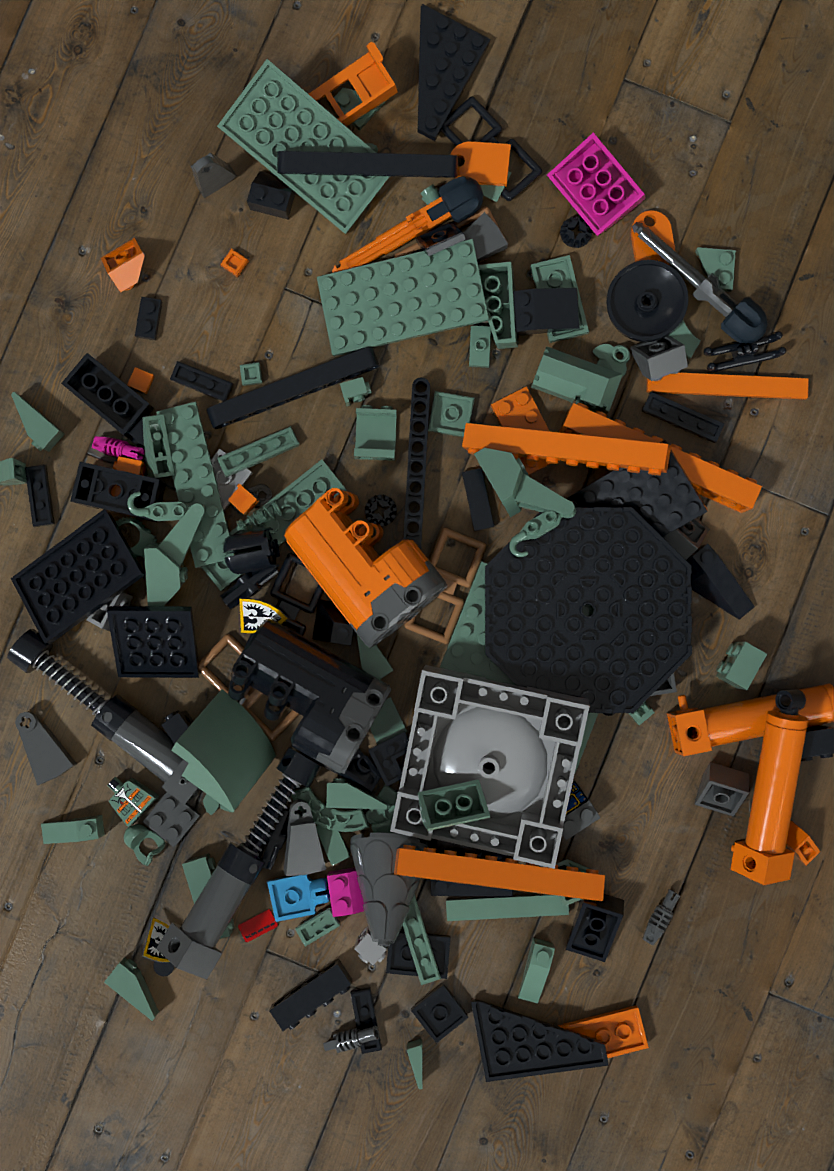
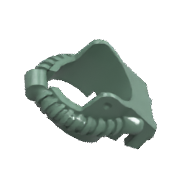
[115,517,157,558]

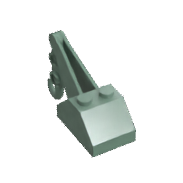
[474,448,576,557]
[127,492,205,606]

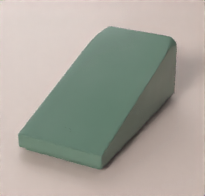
[316,825,351,866]
[407,1039,423,1090]

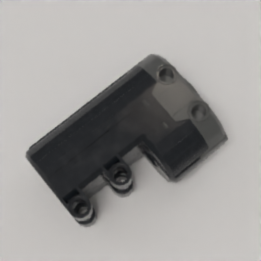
[228,619,392,774]

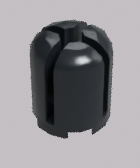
[223,527,280,574]

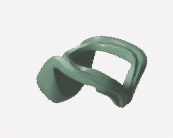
[124,824,165,866]

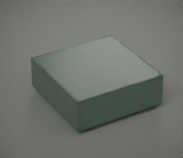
[240,362,263,386]

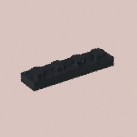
[642,392,724,443]

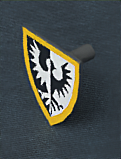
[239,598,288,633]
[142,918,170,962]

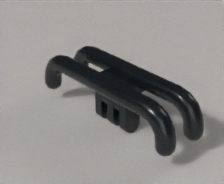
[703,331,786,372]

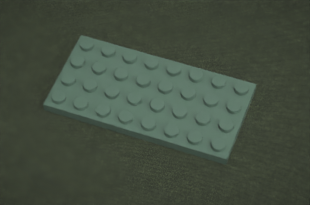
[217,59,390,234]
[317,239,489,356]

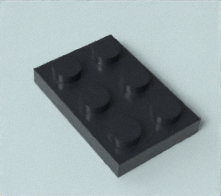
[386,931,451,979]

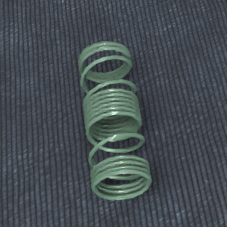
[236,500,283,533]

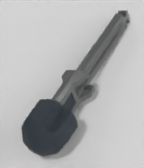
[632,222,767,343]

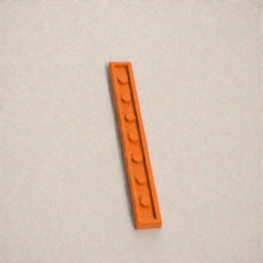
[646,373,808,400]

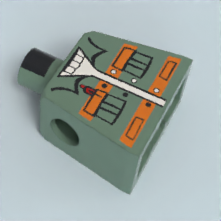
[107,777,159,827]

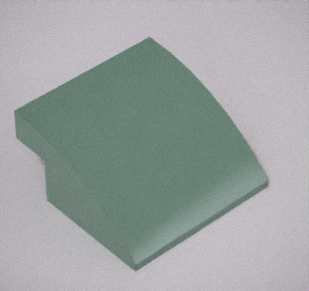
[171,689,276,813]

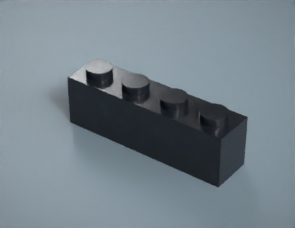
[269,959,352,1031]

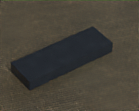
[170,361,234,402]
[25,464,55,527]
[462,468,494,531]
[350,987,382,1054]

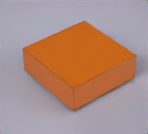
[220,248,249,277]
[127,367,155,394]

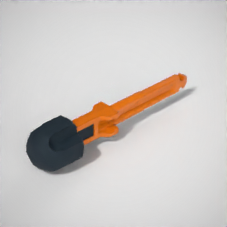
[332,176,483,273]

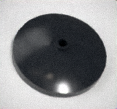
[606,260,688,342]

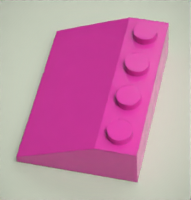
[547,133,646,236]

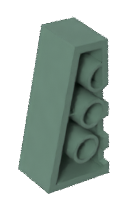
[478,262,518,349]

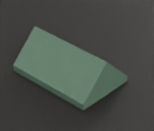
[418,779,490,831]

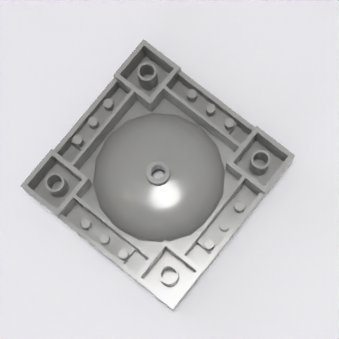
[390,665,590,869]

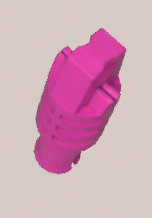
[92,436,145,460]

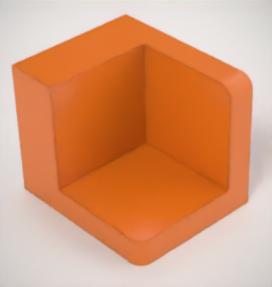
[228,484,259,516]

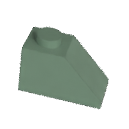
[0,458,27,486]

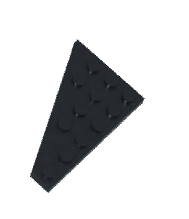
[417,4,490,141]
[471,999,609,1082]

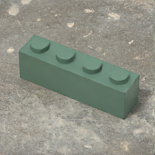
[182,853,234,939]

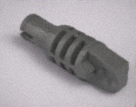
[643,889,681,945]
[323,1026,379,1053]

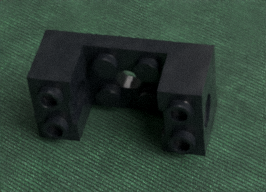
[70,462,166,522]

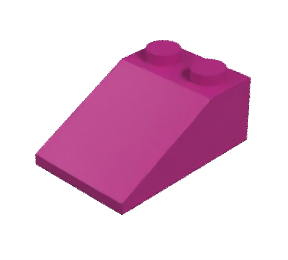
[327,867,364,917]

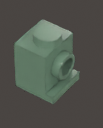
[340,377,372,407]

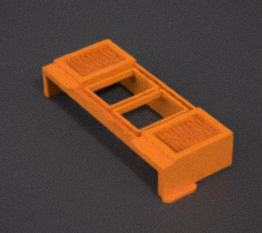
[309,42,398,127]

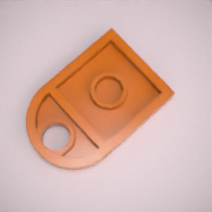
[450,141,511,187]
[631,210,676,267]

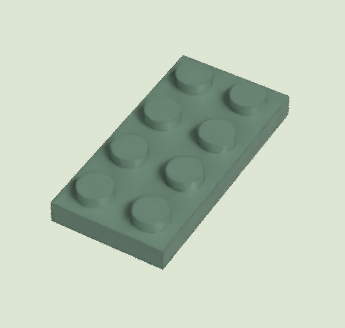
[530,255,589,343]

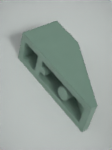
[11,392,65,452]
[142,414,174,478]
[357,634,394,680]
[326,778,391,810]
[41,815,105,844]
[518,938,555,1003]
[104,957,159,1021]

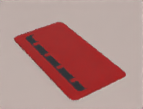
[238,909,278,942]

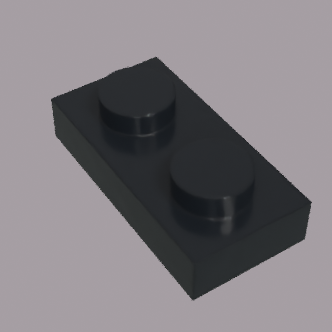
[135,297,162,341]

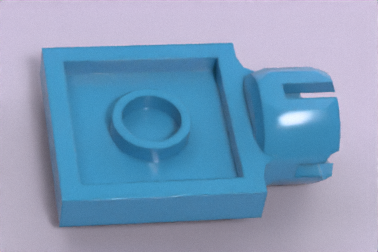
[267,875,330,922]

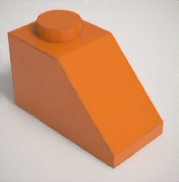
[786,821,820,866]

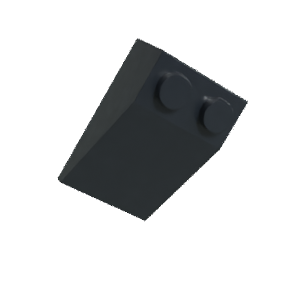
[513,288,580,336]
[566,894,624,962]

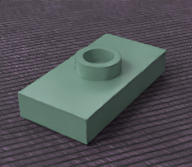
[469,326,491,368]
[295,906,341,946]

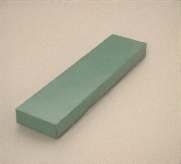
[217,426,299,477]

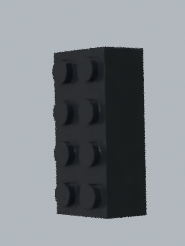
[61,353,154,439]

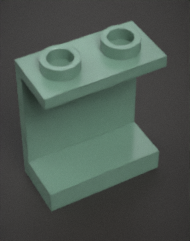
[354,405,397,461]

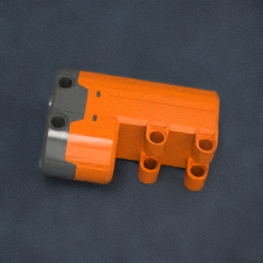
[284,488,448,648]

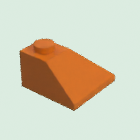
[101,238,144,293]

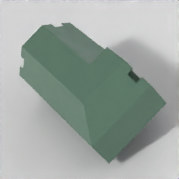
[531,346,623,415]

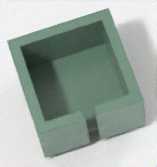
[716,642,767,690]

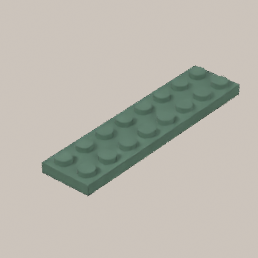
[156,402,235,568]
[202,460,347,591]

